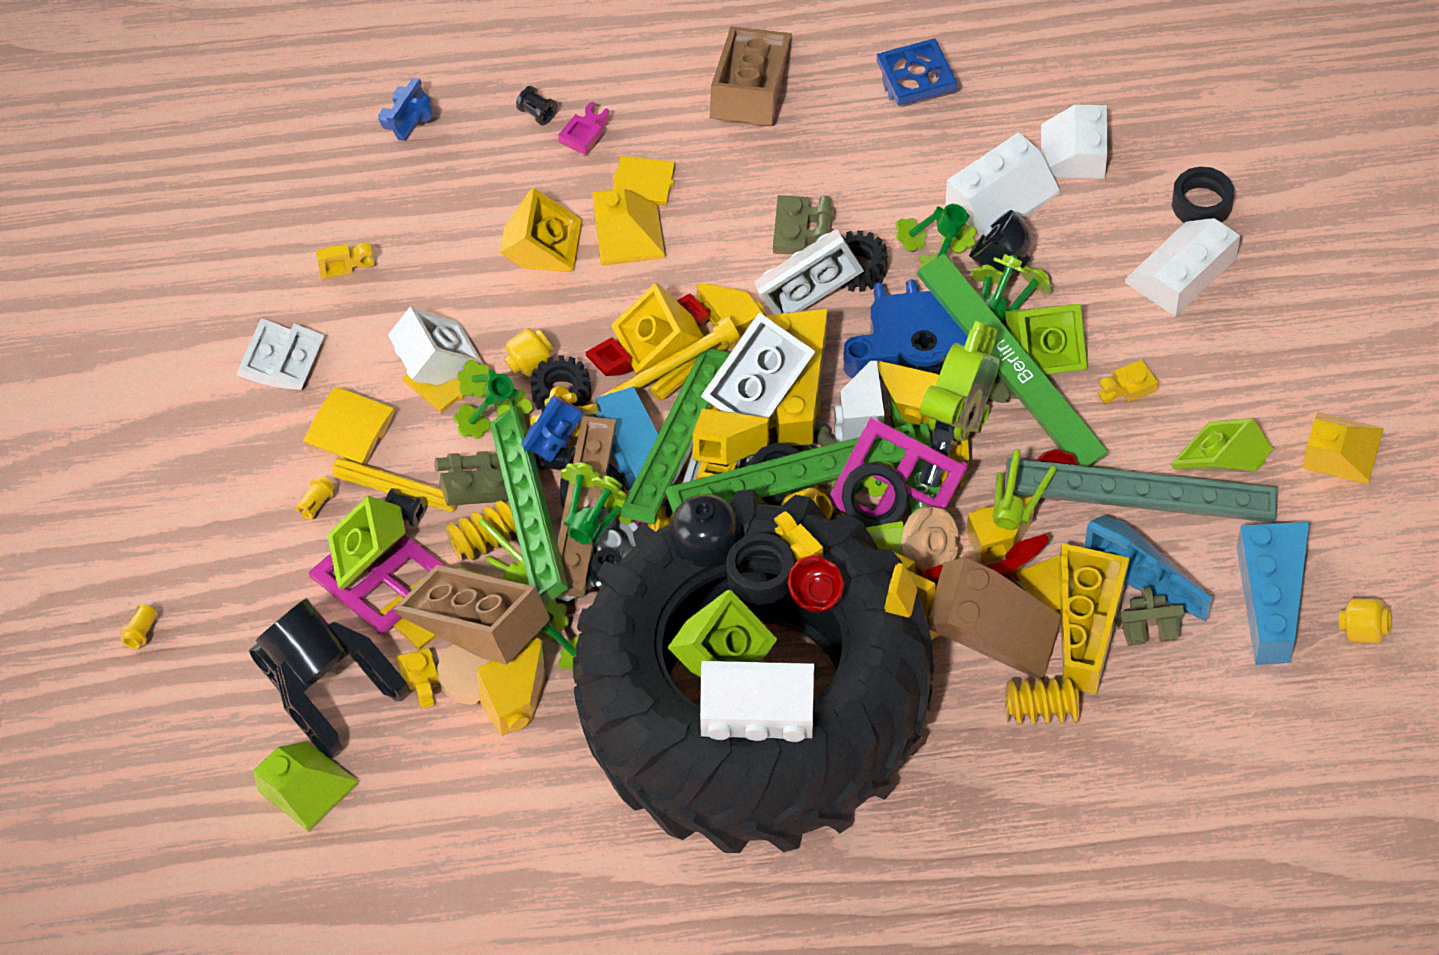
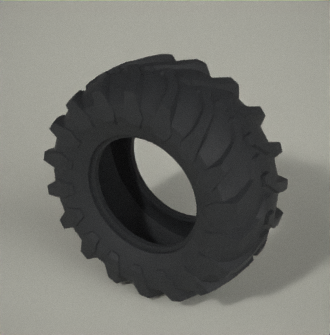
[573,489,934,853]

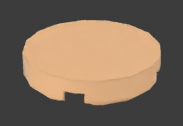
[901,506,959,574]
[437,644,491,705]

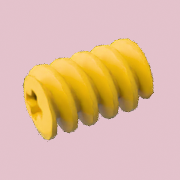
[446,500,517,561]
[1005,678,1079,725]

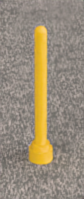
[595,316,741,403]

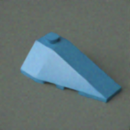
[1084,515,1212,622]

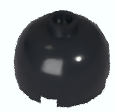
[969,210,1032,272]
[670,494,741,567]

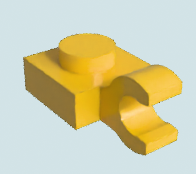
[1097,359,1159,404]
[396,648,439,709]

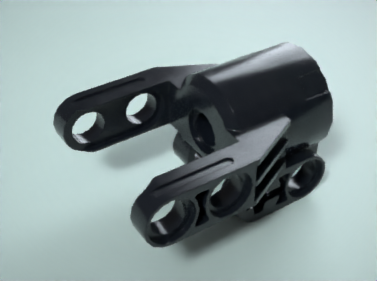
[249,598,410,759]

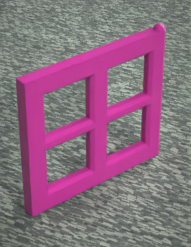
[828,416,967,516]
[308,534,446,635]

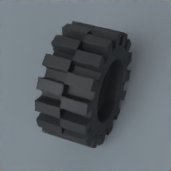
[840,230,888,292]
[530,355,591,413]

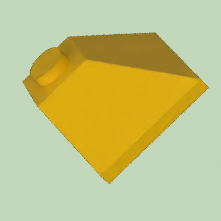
[500,188,582,272]
[592,188,665,266]
[611,283,704,374]
[1302,412,1384,485]
[476,637,546,736]

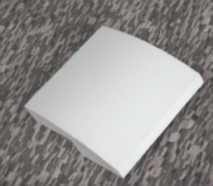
[237,318,324,390]

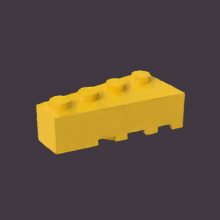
[765,309,827,446]
[1059,543,1129,695]

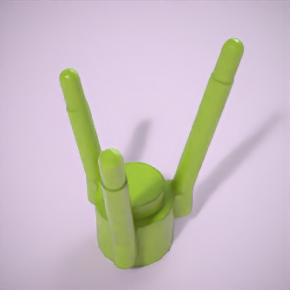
[992,449,1057,530]
[458,518,529,585]

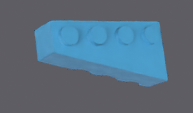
[593,386,678,517]
[1237,522,1309,665]

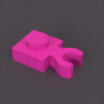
[558,102,610,155]

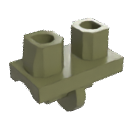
[1116,587,1184,646]

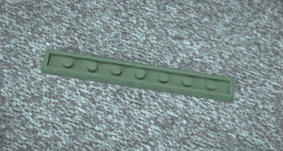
[1004,458,1277,523]

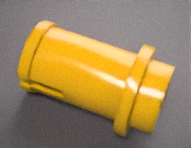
[295,476,335,520]
[120,604,158,650]

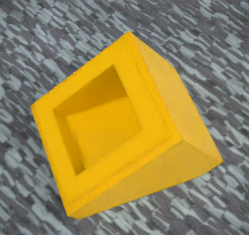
[884,563,917,617]

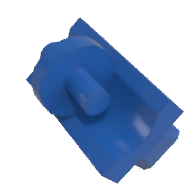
[378,78,434,141]
[521,395,584,462]

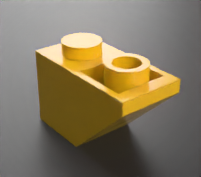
[693,409,769,465]
[967,496,1034,564]

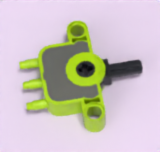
[919,321,999,487]

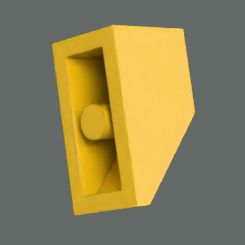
[697,283,766,350]
[877,361,939,425]

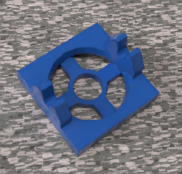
[877,38,957,106]

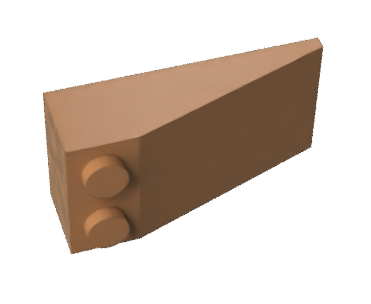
[710,26,792,126]
[927,557,1061,680]
[393,565,550,665]

